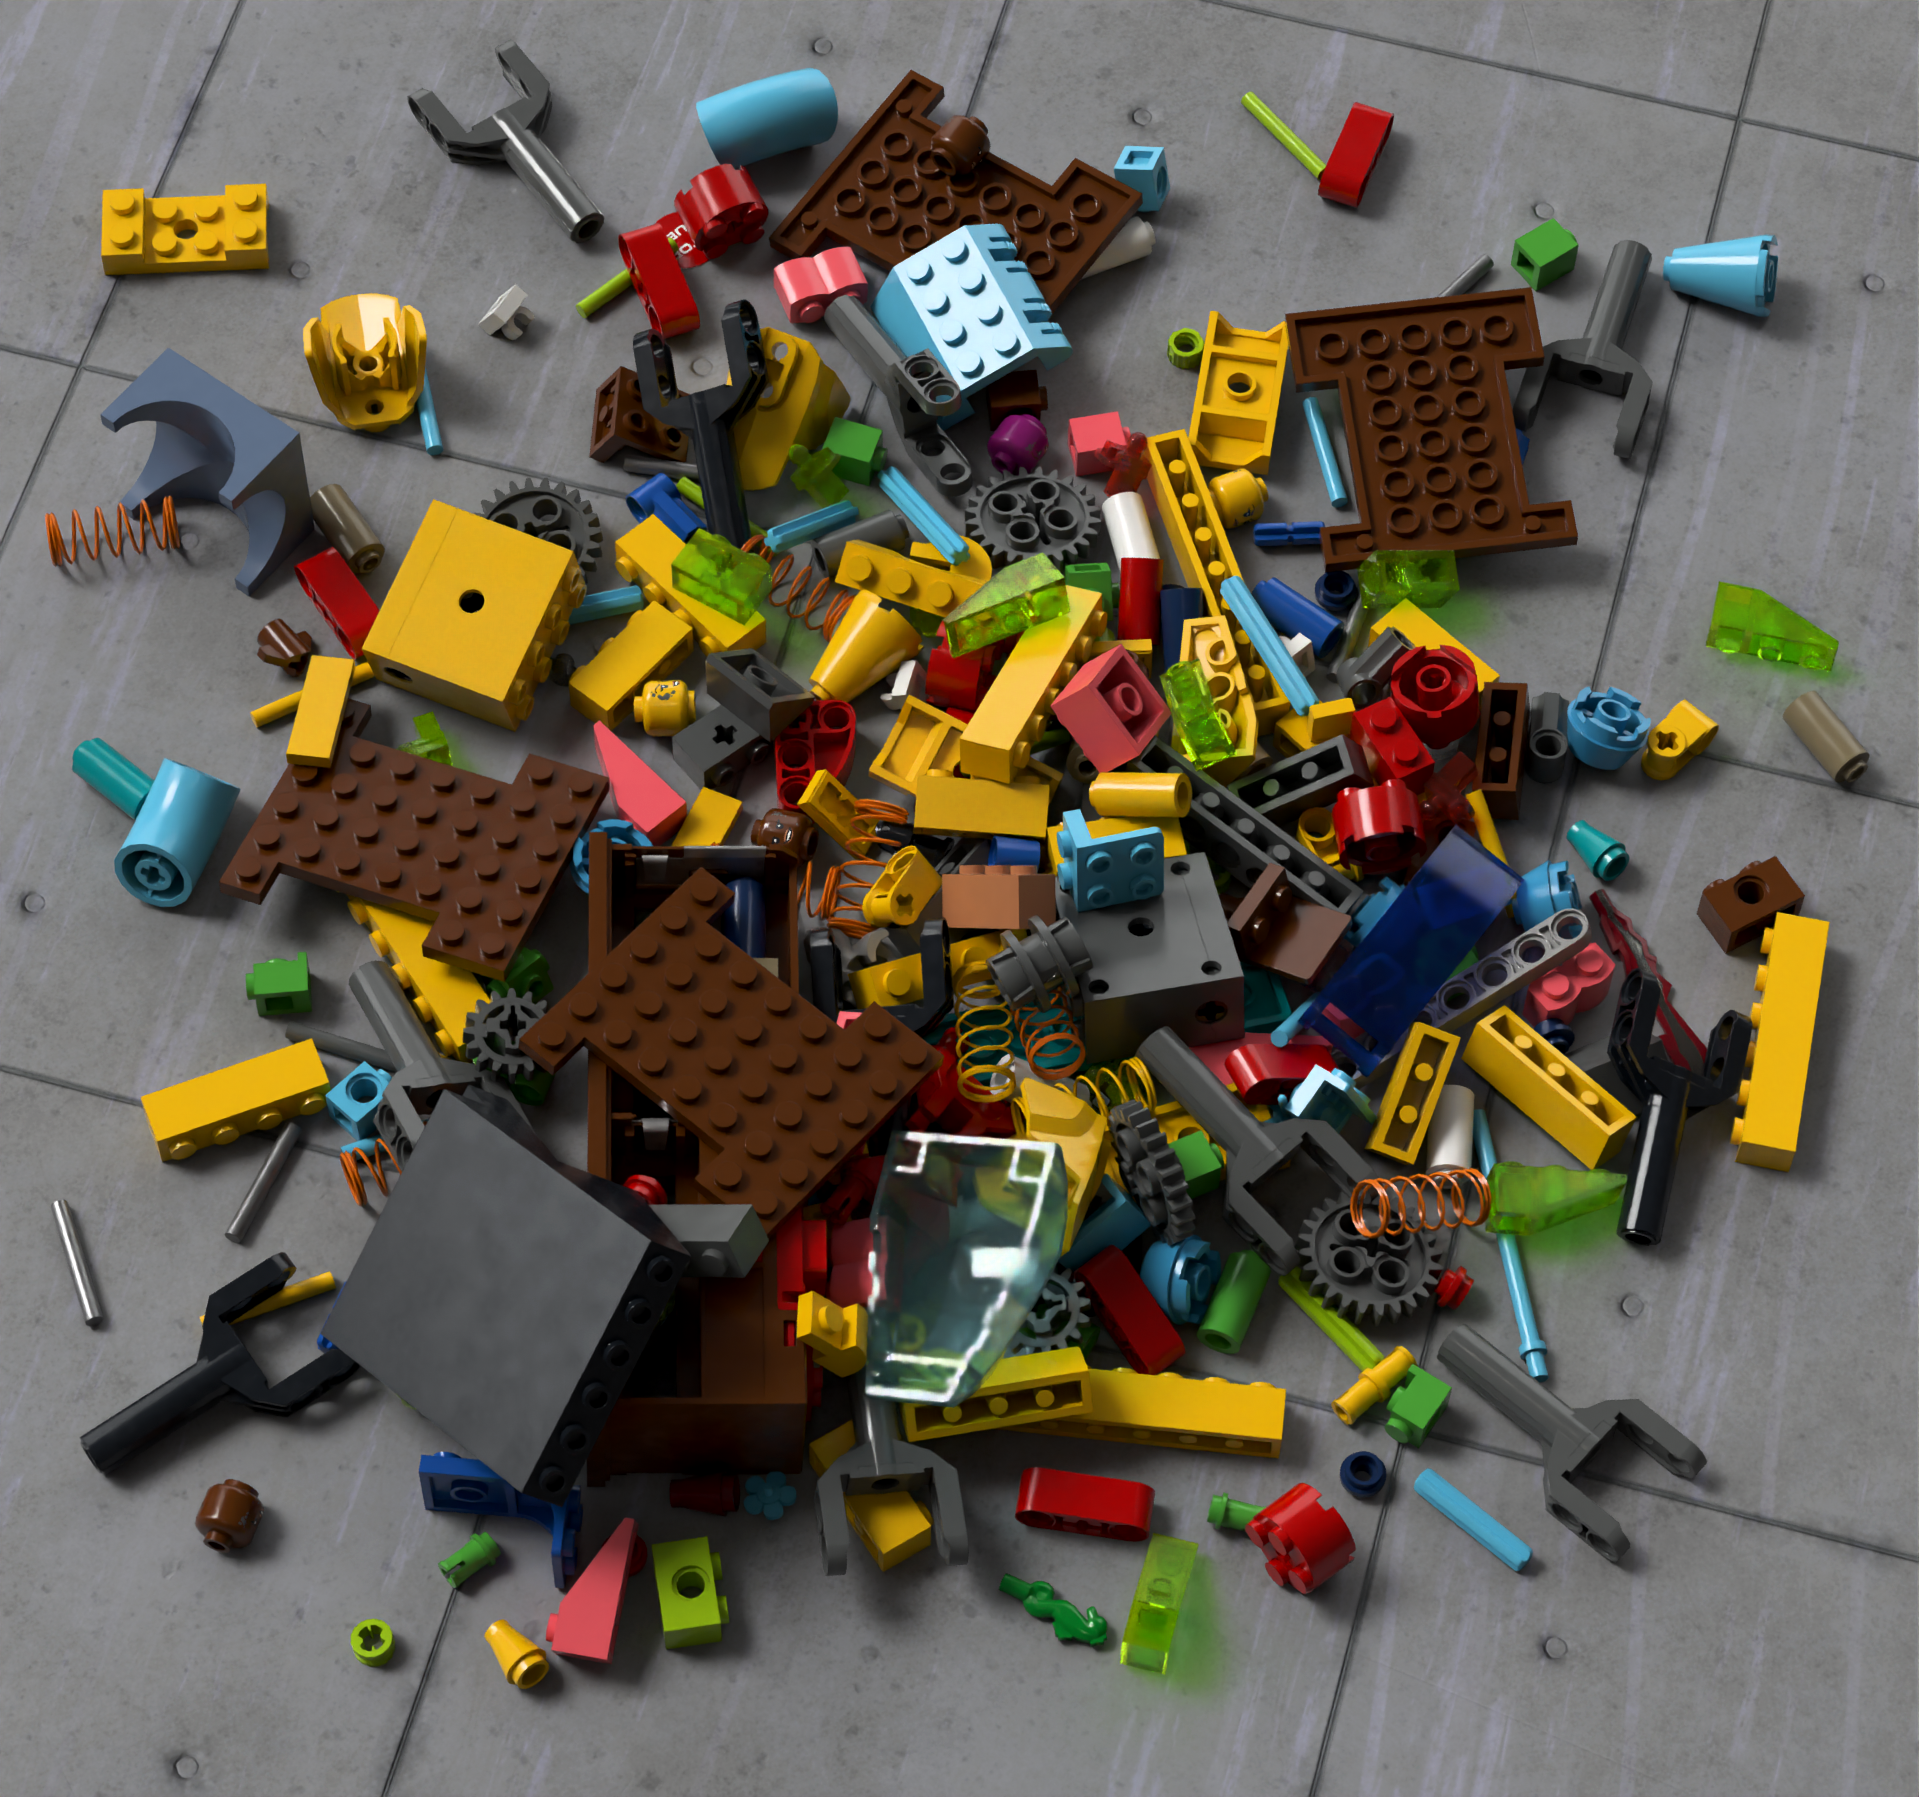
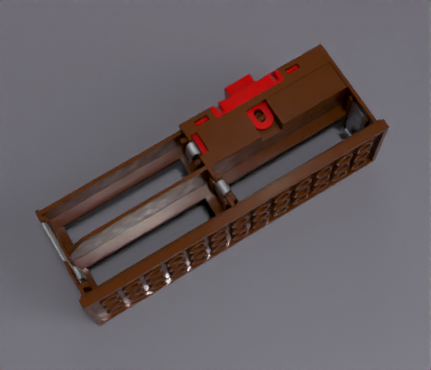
[587,832,827,1487]

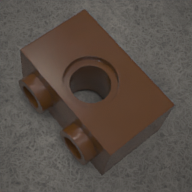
[1697,856,1805,954]

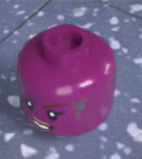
[987,414,1049,476]

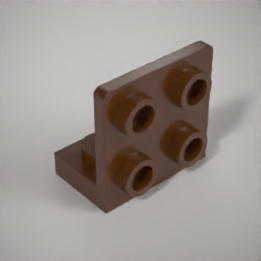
[589,366,690,463]
[1227,863,1353,985]

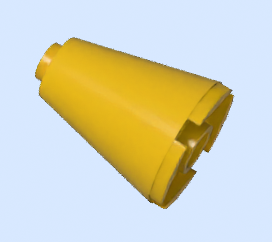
[809,590,924,703]

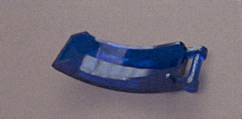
[1297,825,1525,1078]

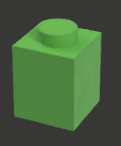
[1511,218,1579,291]
[822,417,888,486]
[1168,1130,1224,1199]

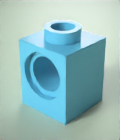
[1114,146,1170,212]
[325,1061,392,1141]

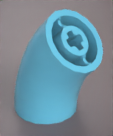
[696,68,838,170]
[114,757,241,907]

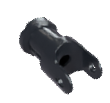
[875,820,955,868]

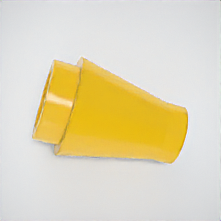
[484,1619,549,1689]

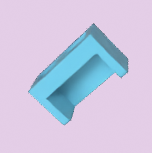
[1044,1173,1151,1273]

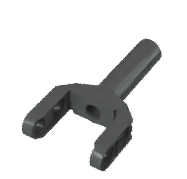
[407,39,604,243]
[1512,240,1653,459]
[824,295,973,497]
[349,960,533,1171]
[1135,1026,1384,1276]
[813,1307,969,1576]
[1437,1324,1707,1562]

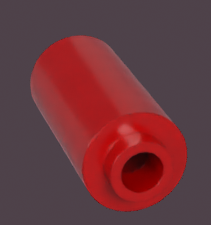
[1117,557,1164,646]

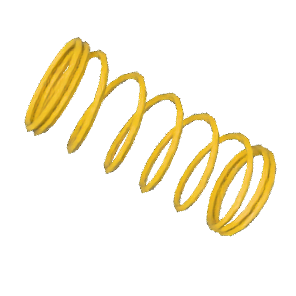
[953,961,1016,1103]
[1011,1056,1157,1148]

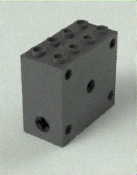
[1055,852,1245,1064]

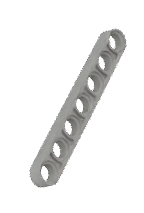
[1331,908,1592,1090]

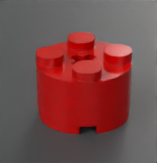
[674,164,769,259]
[925,620,1005,712]
[1390,645,1480,750]
[1332,779,1427,875]
[1245,1483,1356,1594]

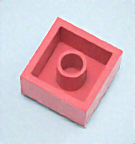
[1050,644,1172,773]

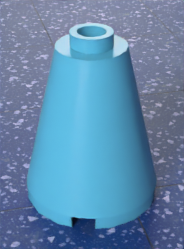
[1663,234,1778,317]

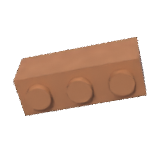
[942,865,1056,929]

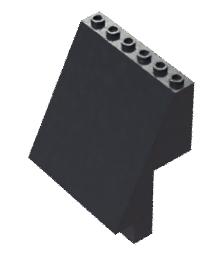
[320,1085,691,1507]

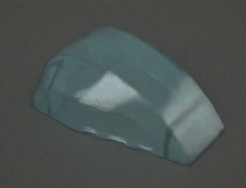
[865,1130,1068,1408]

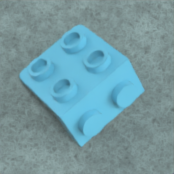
[1057,809,1164,912]

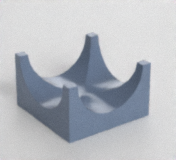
[100,348,315,596]

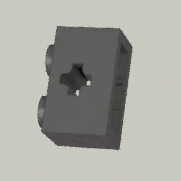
[672,705,773,790]

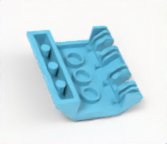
[870,224,1073,431]

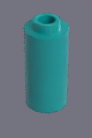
[72,738,154,820]

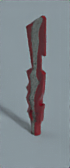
[1589,889,1707,1076]

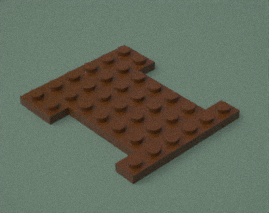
[769,70,1143,314]
[1285,287,1578,573]
[219,698,610,982]
[518,867,944,1239]

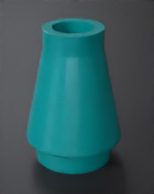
[1566,820,1630,881]

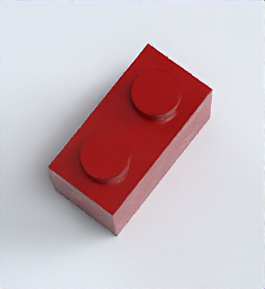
[1349,696,1435,795]

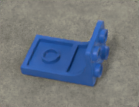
[419,1452,583,1588]

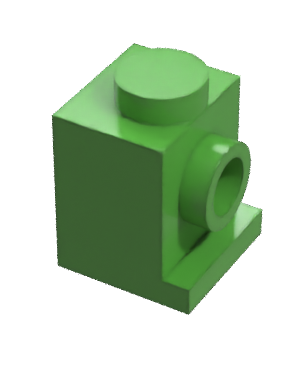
[246,952,312,1016]
[1385,1364,1452,1448]

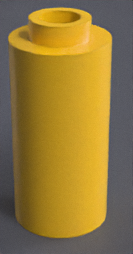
[1089,772,1192,818]

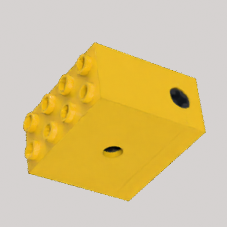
[362,499,587,732]

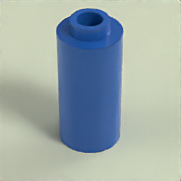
[1251,577,1345,658]

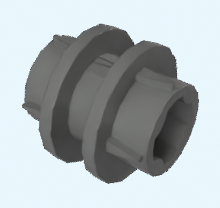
[986,915,1093,1013]

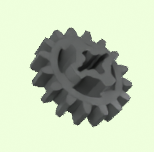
[462,988,548,1084]
[991,1260,1092,1355]

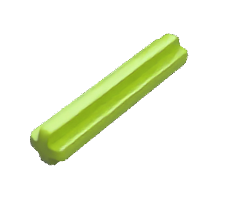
[1278,1267,1384,1371]

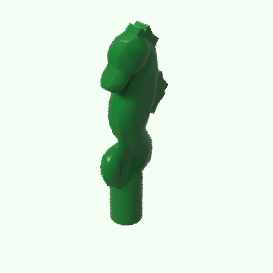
[999,1573,1107,1647]

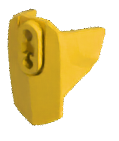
[303,293,427,432]
[726,327,851,491]
[973,1077,1111,1263]

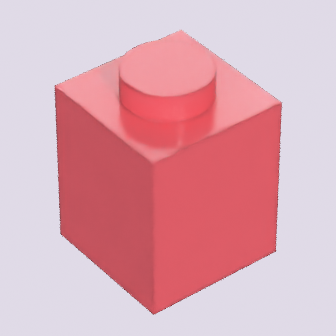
[1068,411,1132,477]

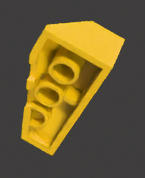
[1171,615,1259,788]

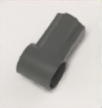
[1336,626,1416,711]
[1525,692,1569,784]

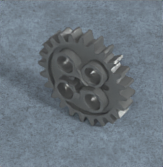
[965,467,1101,578]
[472,478,603,585]
[1108,1099,1196,1246]
[1294,1191,1443,1326]

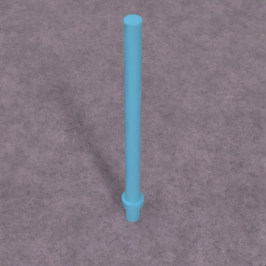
[1473,1109,1549,1383]

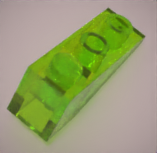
[943,553,1071,658]
[1705,581,1839,671]
[1159,658,1237,772]
[1483,1161,1627,1236]
[1120,1533,1199,1675]

